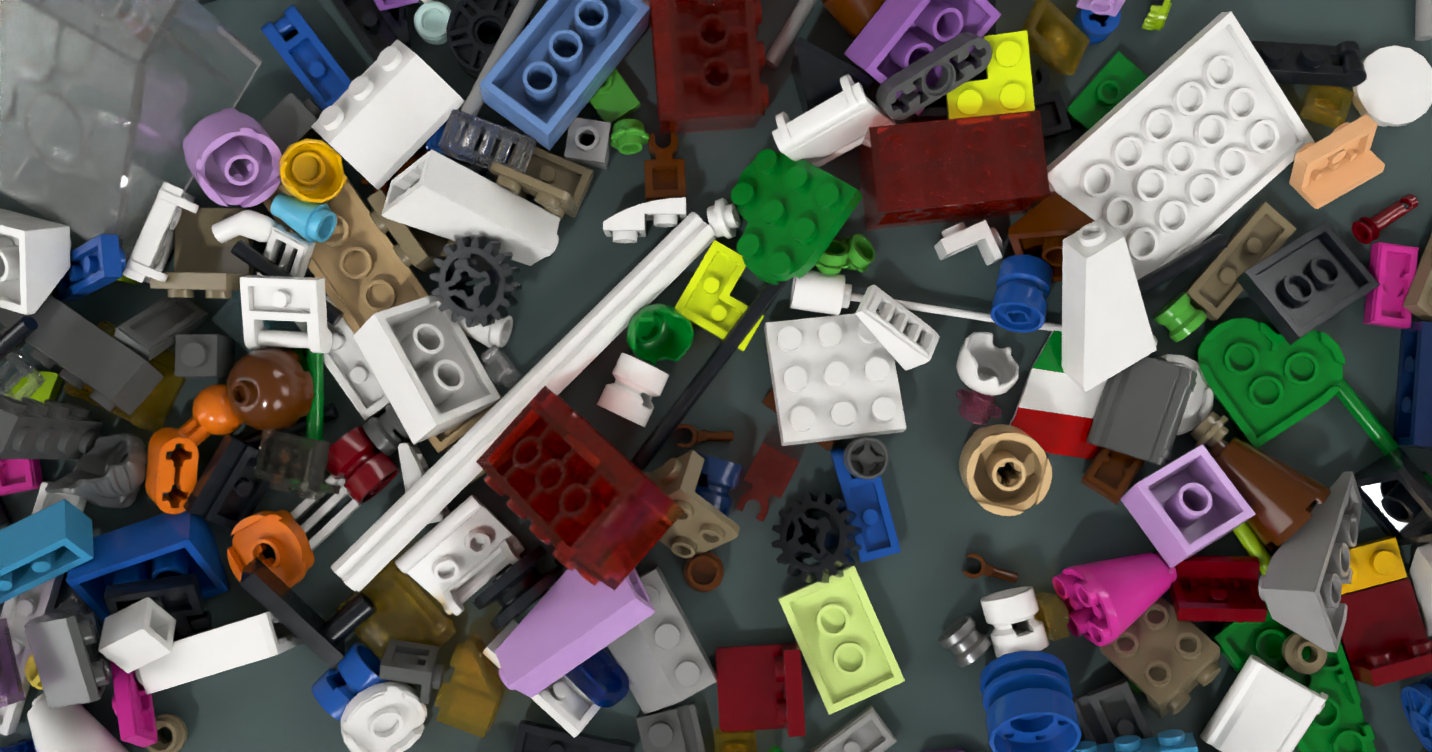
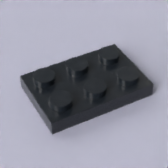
[1236,221,1380,345]

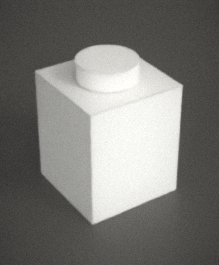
[98,597,176,673]

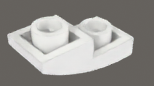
[603,197,687,243]

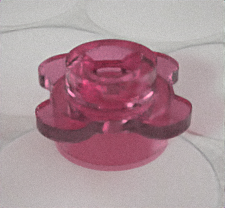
[956,389,1002,425]

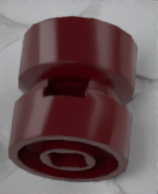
[320,426,401,505]

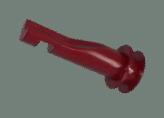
[1351,194,1419,244]

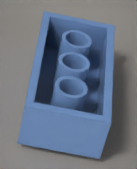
[479,0,650,151]

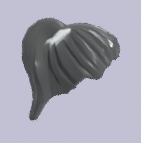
[45,433,148,509]

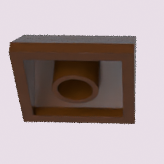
[1008,191,1095,282]

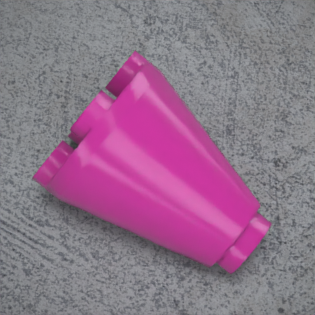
[1052,552,1177,646]

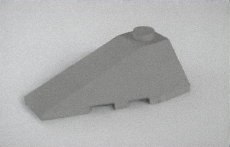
[1258,472,1362,653]

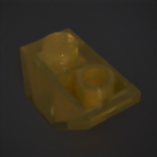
[435,635,505,738]

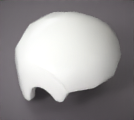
[956,332,1019,396]

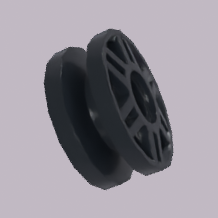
[446,0,531,80]
[472,545,565,632]

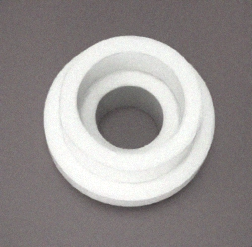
[707,198,741,239]

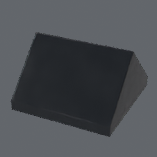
[1354,447,1432,546]

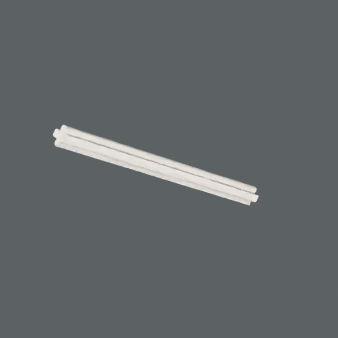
[331,212,716,592]

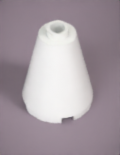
[27,693,129,752]

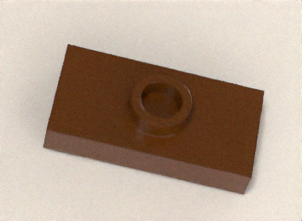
[1080,448,1146,505]

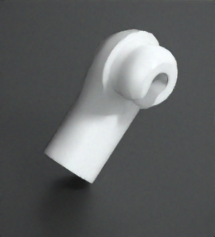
[212,210,278,243]

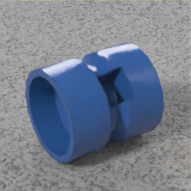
[990,254,1053,333]
[312,643,393,722]

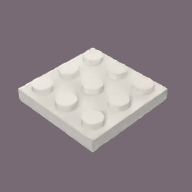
[764,311,907,446]

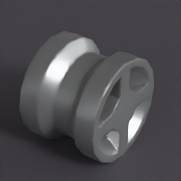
[938,615,992,668]

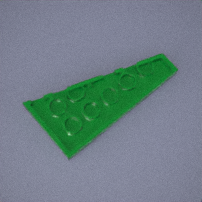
[1208,601,1377,752]

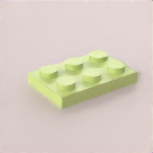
[778,565,905,715]

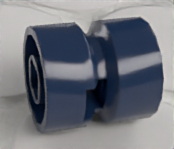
[695,452,743,517]

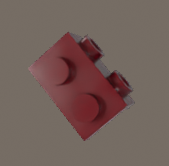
[1169,556,1268,623]

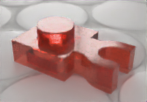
[735,443,799,522]

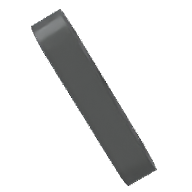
[876,32,992,120]

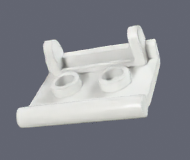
[772,74,896,168]
[122,182,199,283]
[395,494,525,616]
[1200,655,1328,752]

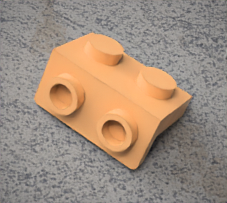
[1289,114,1385,209]

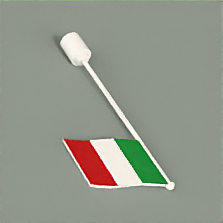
[790,270,1158,459]

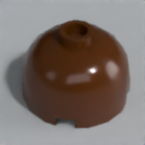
[226,347,314,430]

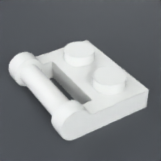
[240,275,333,354]

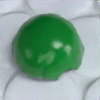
[626,303,694,366]

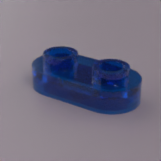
[565,649,629,708]

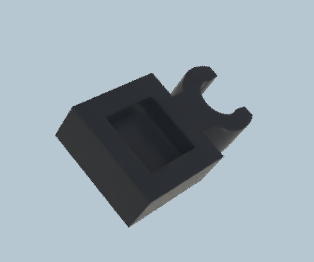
[1021,66,1072,144]

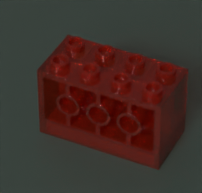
[649,0,769,135]
[858,110,1050,230]
[476,386,684,590]

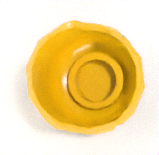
[279,138,347,203]

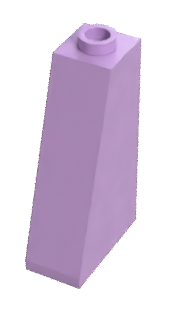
[495,531,656,698]

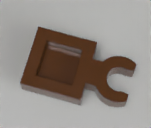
[644,133,686,202]

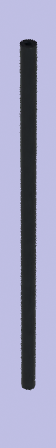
[554,279,790,571]

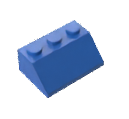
[66,511,229,622]

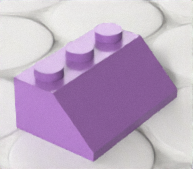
[844,0,1002,116]

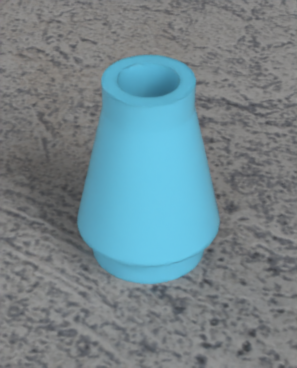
[271,193,337,243]

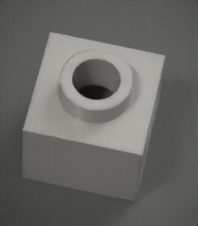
[564,118,612,170]

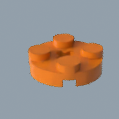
[227,510,315,588]

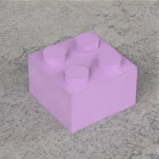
[1121,444,1255,569]

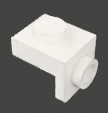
[934,220,1003,266]

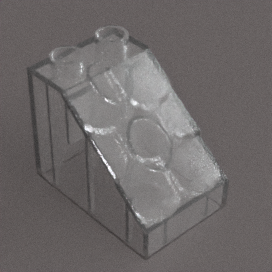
[0,0,263,261]

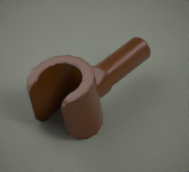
[676,424,734,449]
[962,553,1019,583]

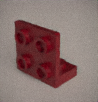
[1340,578,1432,687]
[715,642,806,737]

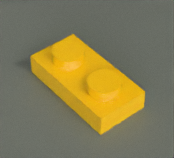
[1341,536,1407,595]

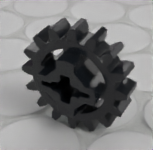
[430,235,522,328]
[771,492,862,583]

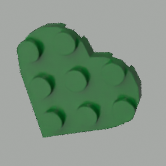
[731,149,863,285]
[1194,318,1345,448]

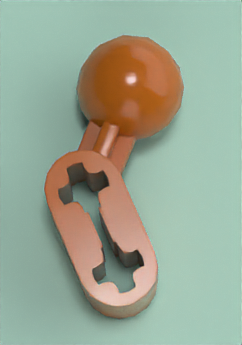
[145,384,243,514]

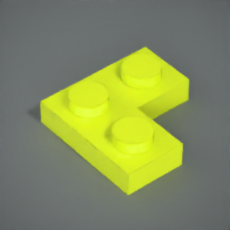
[946,30,1035,128]
[675,240,764,352]

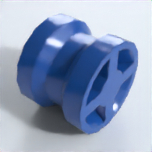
[1072,8,1121,45]

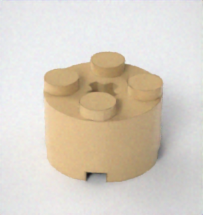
[959,424,1052,516]

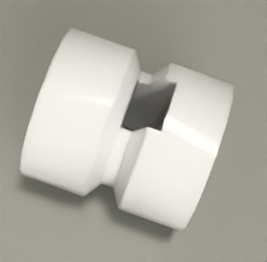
[597,353,670,427]
[980,586,1049,658]

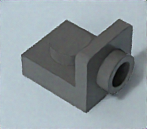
[379,639,445,704]

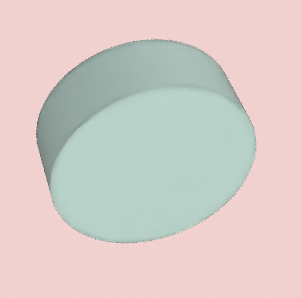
[414,1,451,45]

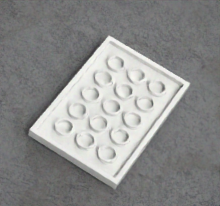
[1038,11,1314,280]

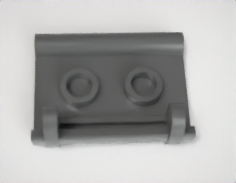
[1086,357,1197,468]

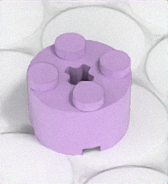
[182,108,282,208]

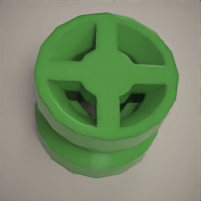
[1152,291,1207,343]

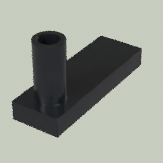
[240,557,377,668]

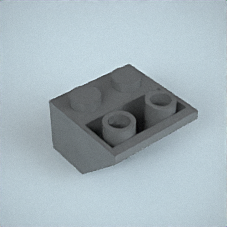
[24,603,112,708]

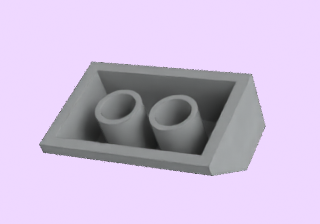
[607,565,717,715]

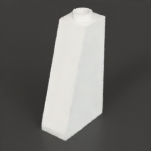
[381,149,560,266]
[1062,218,1157,392]
[135,611,303,695]

